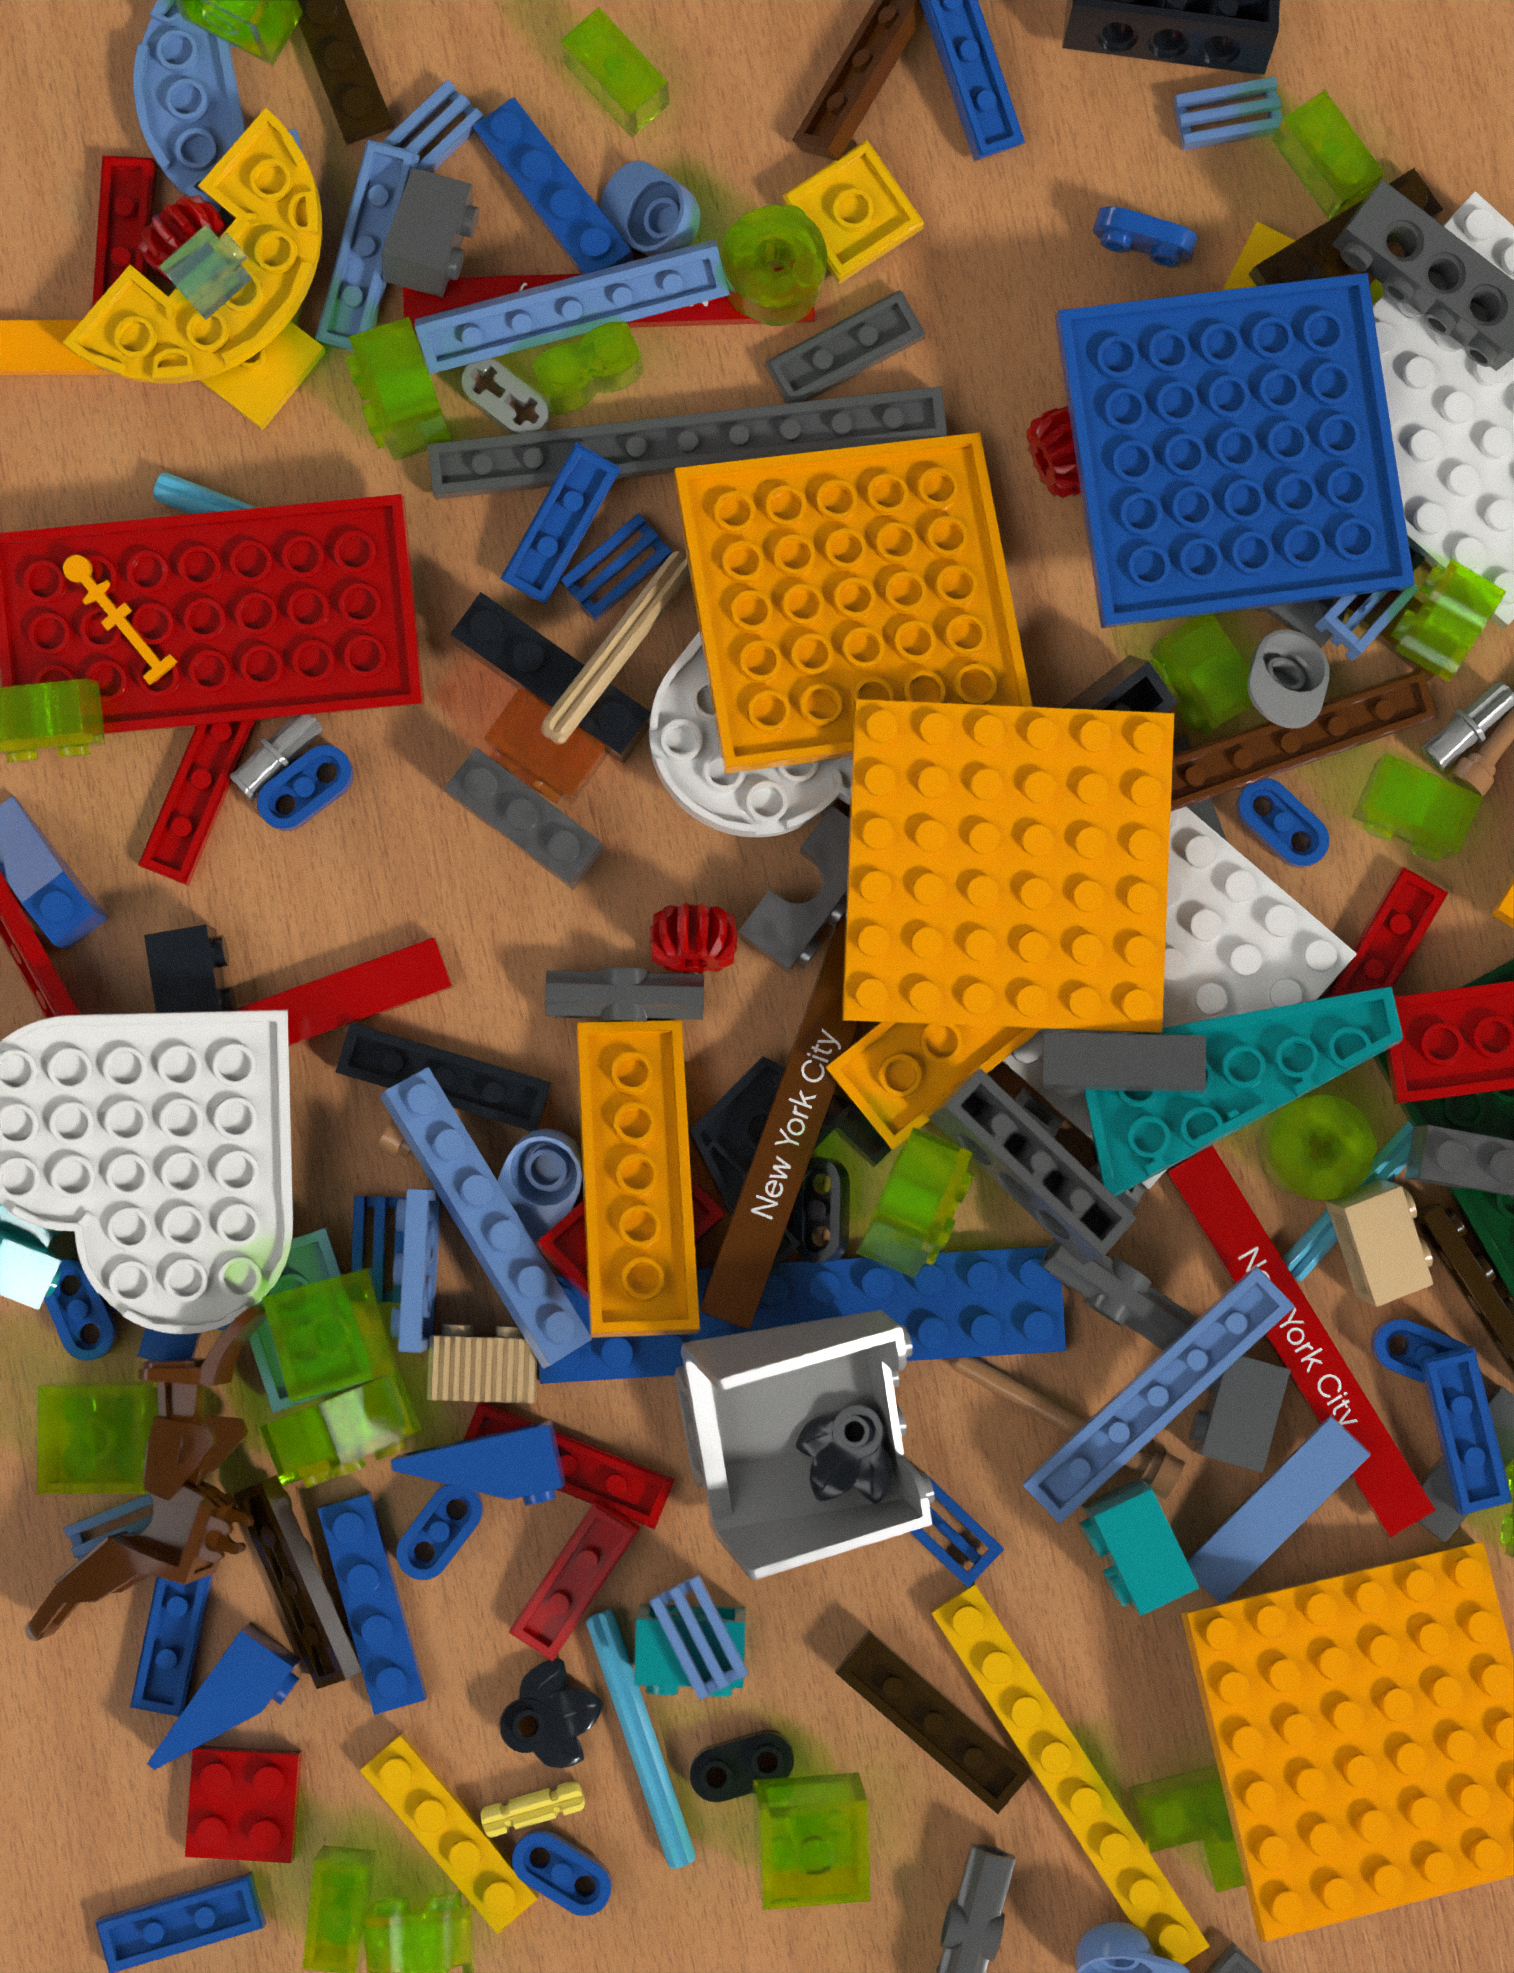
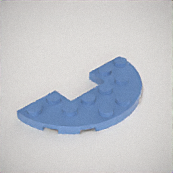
[133,0,303,225]

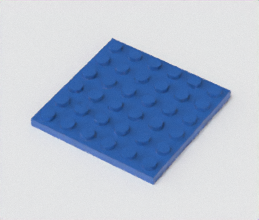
[1055,273,1415,629]

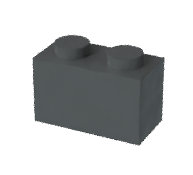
[381,168,479,298]
[1189,1356,1291,1473]

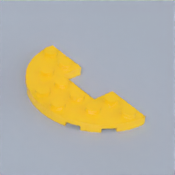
[62,107,322,384]

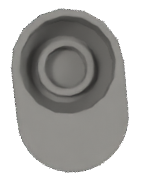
[1247,629,1330,728]

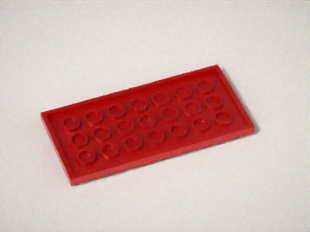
[0,494,425,743]

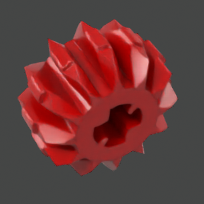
[139,195,228,284]
[1026,406,1081,498]
[649,902,737,975]

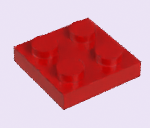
[185,1745,302,1863]

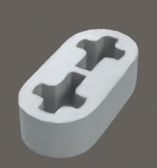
[461,358,550,435]

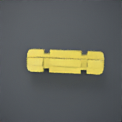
[480,1780,585,1838]

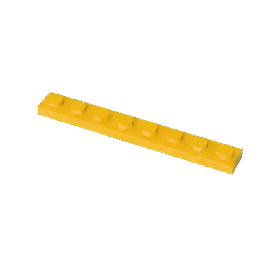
[930,1582,1210,1965]

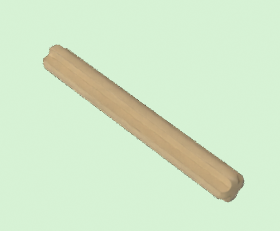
[541,551,690,744]

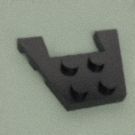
[688,1056,892,1275]

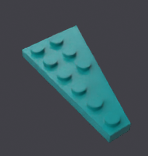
[1083,987,1403,1197]

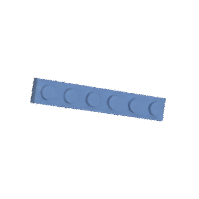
[414,239,730,374]
[379,1067,592,1369]
[1023,1265,1295,1524]

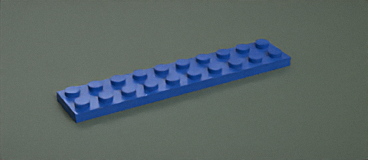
[539,1246,1066,1384]

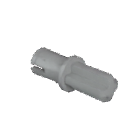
[1421,681,1514,771]
[229,715,323,800]

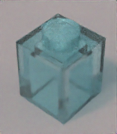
[159,225,252,320]

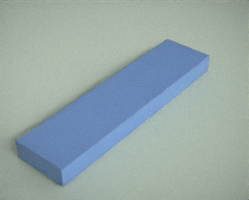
[315,140,420,356]
[1186,1415,1371,1603]

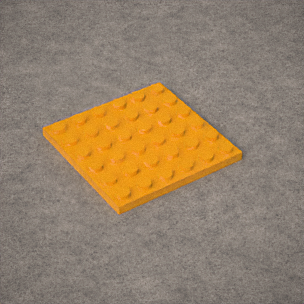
[673,432,1033,774]
[842,699,1174,1033]
[1181,1542,1514,1942]

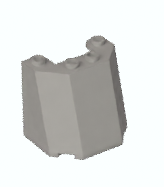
[674,1310,934,1580]

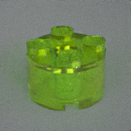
[722,205,827,326]
[1259,1094,1377,1201]
[363,1891,475,1973]

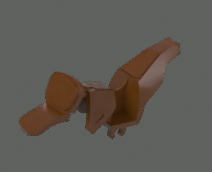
[25,1304,269,1641]

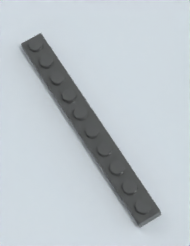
[428,386,947,500]

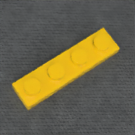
[359,1732,539,1935]

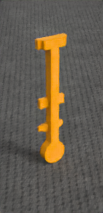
[63,555,177,685]

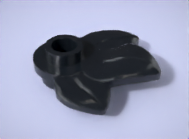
[796,1404,893,1504]
[499,1659,603,1768]

